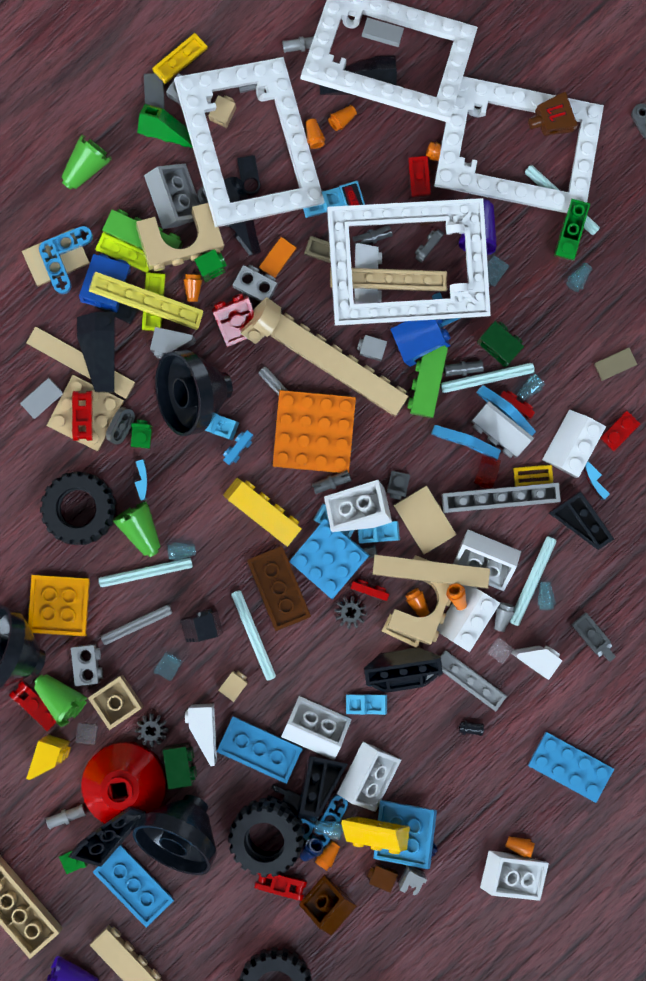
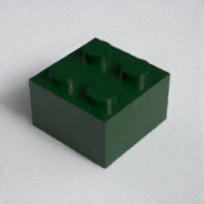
[477,321,524,367]
[163,742,197,789]

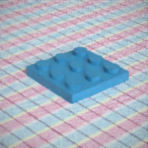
[289,518,370,599]
[373,800,437,869]

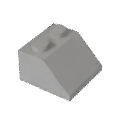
[150,327,196,359]

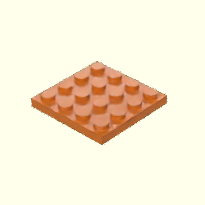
[273,390,356,473]

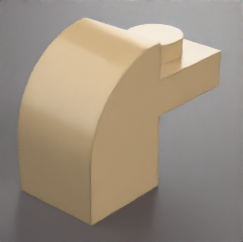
[241,297,281,344]

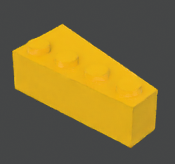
[223,478,301,547]

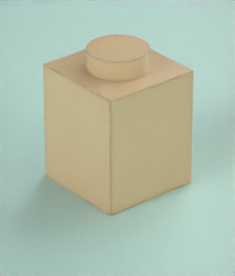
[208,95,236,128]
[218,670,248,702]

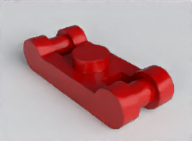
[72,391,93,441]
[254,873,307,901]

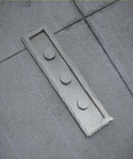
[441,650,507,711]

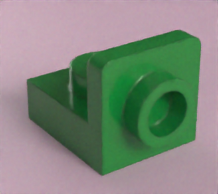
[131,420,153,449]
[59,849,89,874]

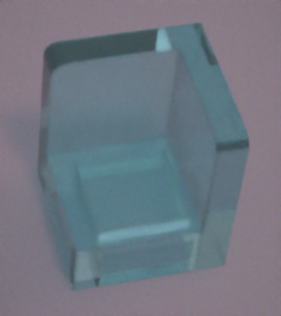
[487,255,509,287]
[153,652,183,681]

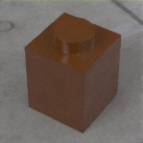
[367,863,398,893]

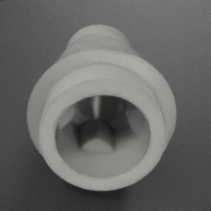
[494,602,515,632]

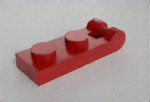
[9,680,56,731]

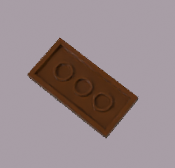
[247,546,311,631]

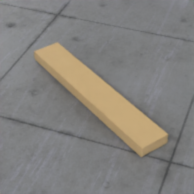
[330,268,447,292]
[26,326,136,399]
[372,555,490,588]

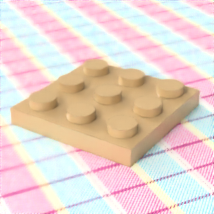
[47,375,124,452]

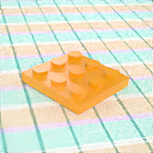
[28,575,90,636]

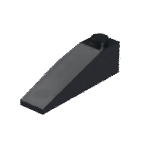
[320,56,397,95]
[203,177,261,256]
[77,312,116,393]
[69,806,146,867]

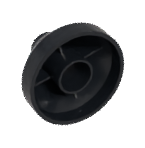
[155,350,233,436]
[0,605,46,689]
[133,795,217,875]

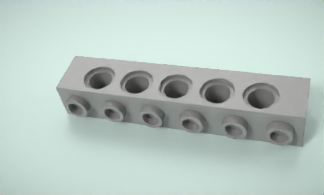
[442,483,561,513]

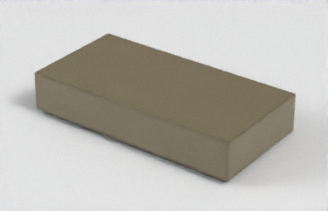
[304,236,331,264]
[594,348,637,381]

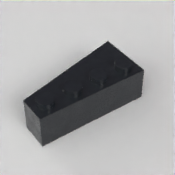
[180,608,223,642]

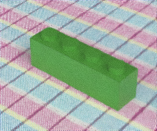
[102,209,183,250]
[407,346,448,418]

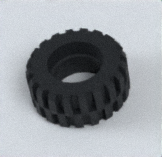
[40,471,117,545]
[228,798,305,877]
[239,947,312,981]

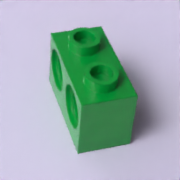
[194,249,227,282]

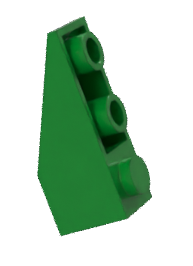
[137,104,193,148]
[554,199,590,261]

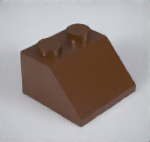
[299,876,357,936]

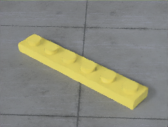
[89,272,203,330]

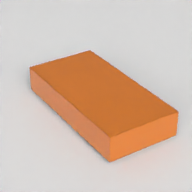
[259,237,297,278]

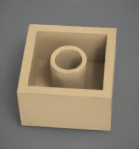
[88,675,144,730]

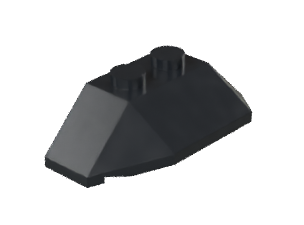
[364,647,443,693]

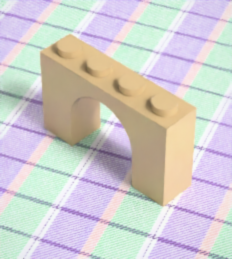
[136,203,224,271]
[387,555,451,645]

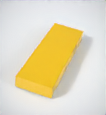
[152,33,208,84]

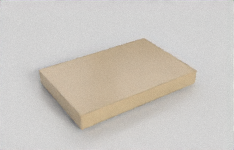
[22,228,90,287]
[394,486,456,555]

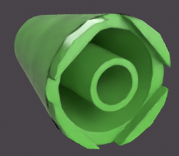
[61,135,112,189]
[113,502,161,557]
[34,674,87,727]

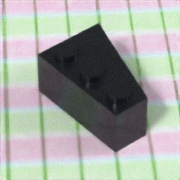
[549,490,614,550]

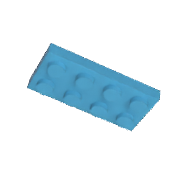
[217,716,303,784]
[528,731,614,803]
[93,844,174,928]

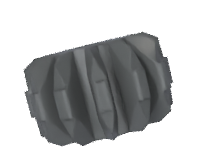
[334,596,367,629]
[135,713,168,747]

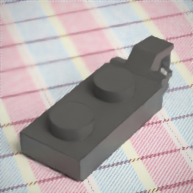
[571,612,616,662]

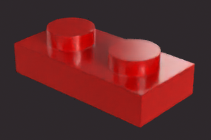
[408,156,431,197]
[500,391,535,420]
[600,411,640,451]
[350,579,389,601]

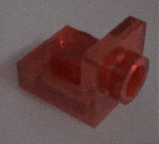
[474,455,501,488]

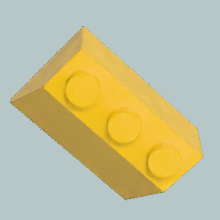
[26,735,71,780]
[341,816,410,854]

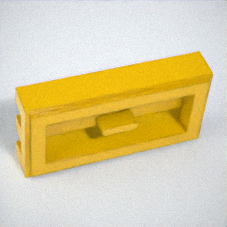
[513,465,553,487]

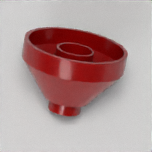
[81,741,167,823]

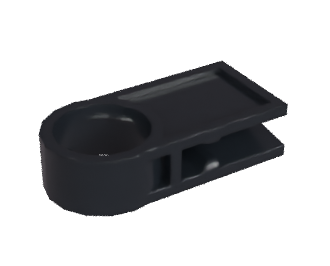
[237,155,261,196]

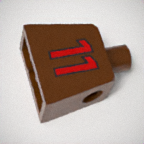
[528,92,578,136]

